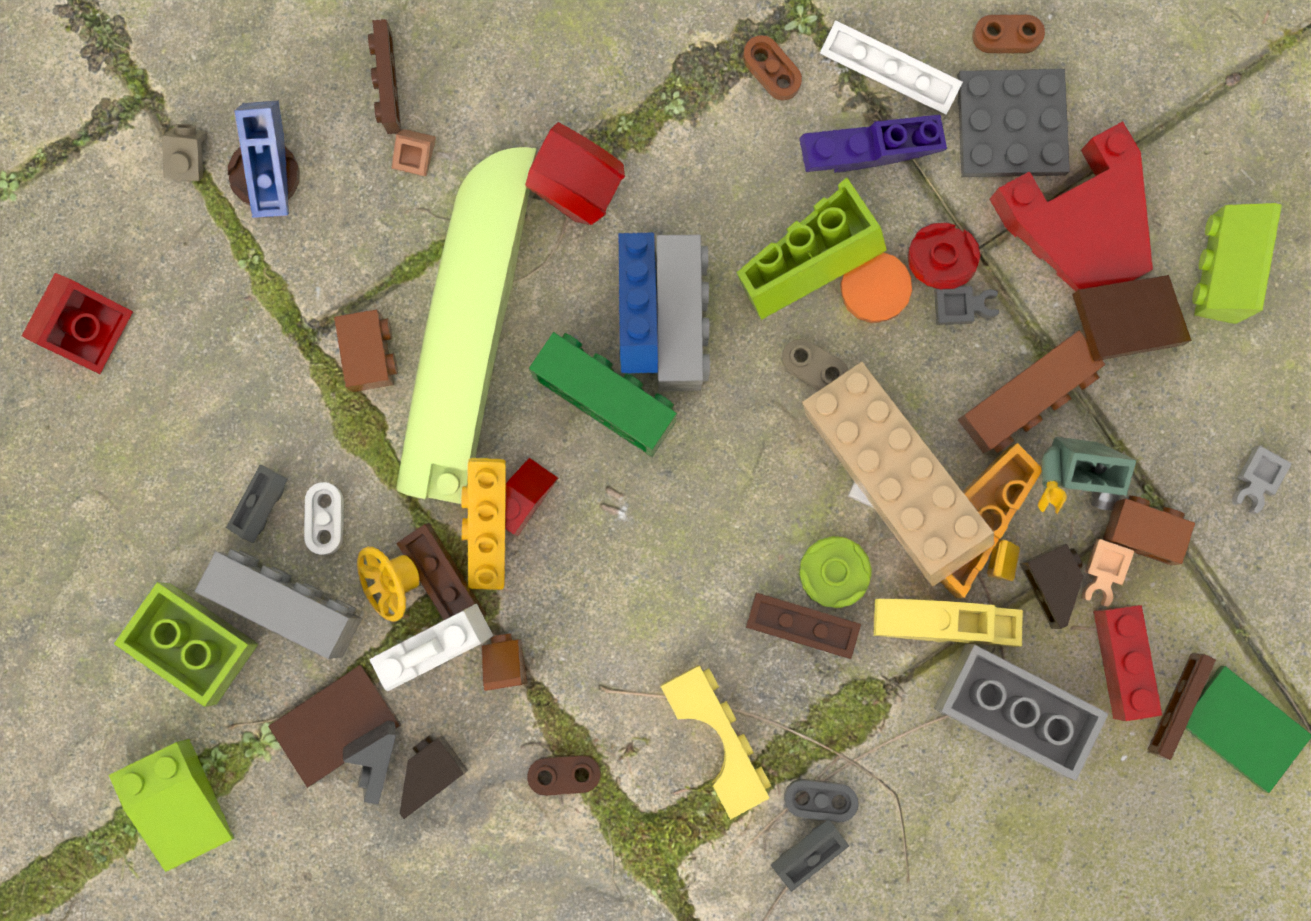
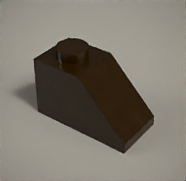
[1020,544,1083,629]
[399,735,468,819]

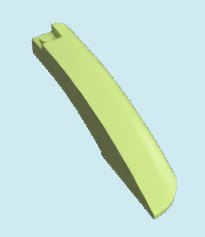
[396,147,537,504]

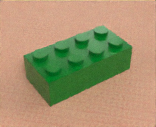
[529,332,677,457]

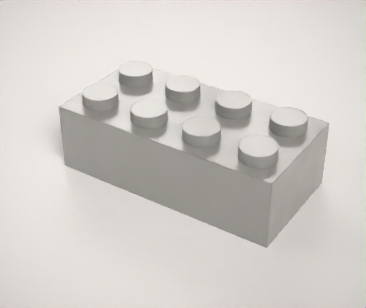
[656,235,710,392]
[194,549,363,659]
[934,644,1108,781]

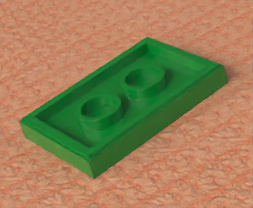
[1185,666,1311,793]

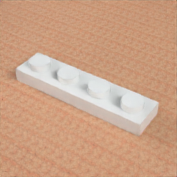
[820,20,963,114]

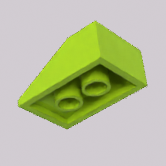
[108,739,234,872]

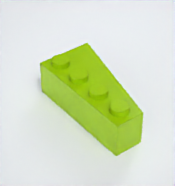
[736,177,887,320]

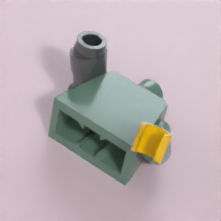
[1038,437,1136,514]

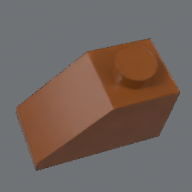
[482,633,528,691]

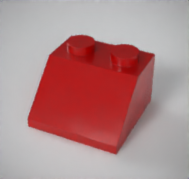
[21,273,133,374]

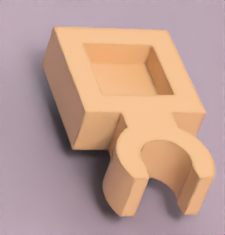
[1082,538,1134,607]

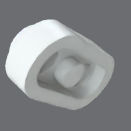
[304,482,344,555]

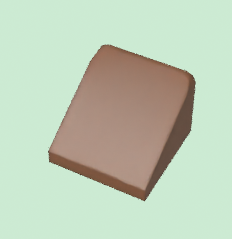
[392,129,436,176]

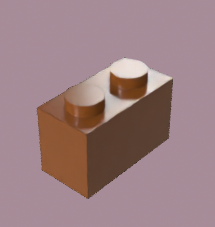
[334,309,398,392]
[1103,495,1195,566]

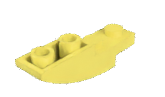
[873,599,1023,648]

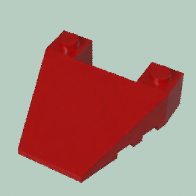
[989,121,1153,291]

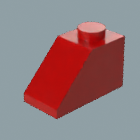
[505,458,559,537]

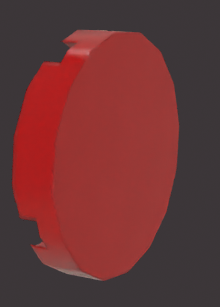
[907,222,981,290]

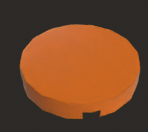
[840,253,912,323]

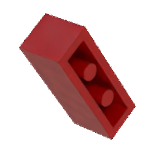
[1093,605,1163,721]

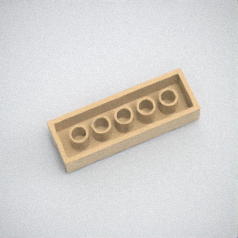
[802,362,994,587]

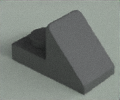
[343,721,396,805]

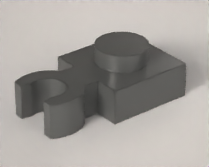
[934,286,999,325]

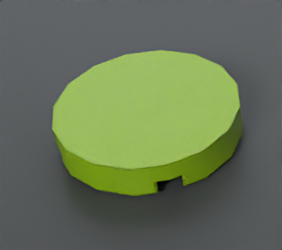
[799,536,872,608]

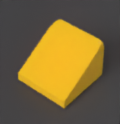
[987,540,1020,581]

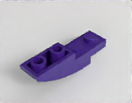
[799,115,947,173]

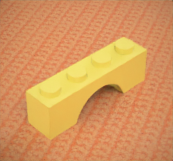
[660,665,771,820]

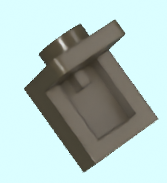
[162,124,207,181]

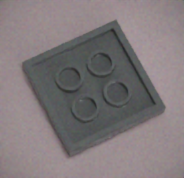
[957,69,1070,178]

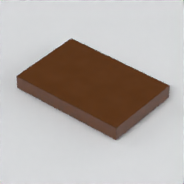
[1072,275,1192,361]
[268,664,402,788]

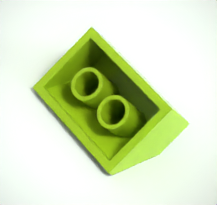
[1192,203,1282,324]

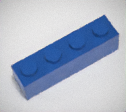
[618,232,658,373]

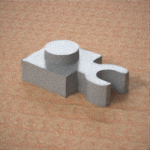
[1232,446,1292,514]

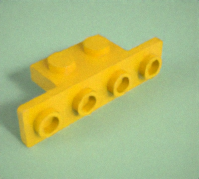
[461,458,506,590]

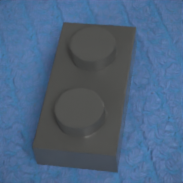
[226,464,288,543]
[771,819,849,892]

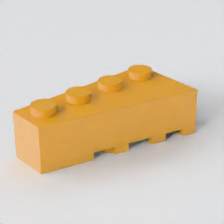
[940,443,1042,599]

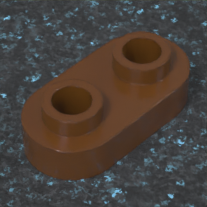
[527,755,601,796]

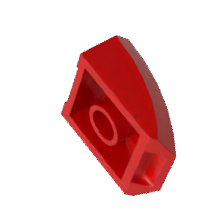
[525,122,625,225]

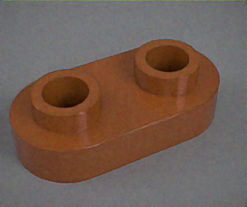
[972,15,1045,53]
[743,35,802,100]

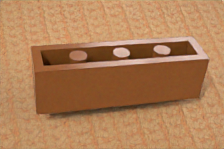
[958,330,1106,454]

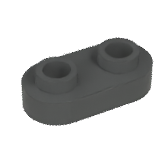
[784,779,859,822]

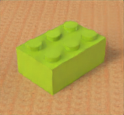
[114,582,258,707]

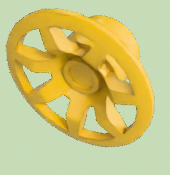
[357,546,419,622]

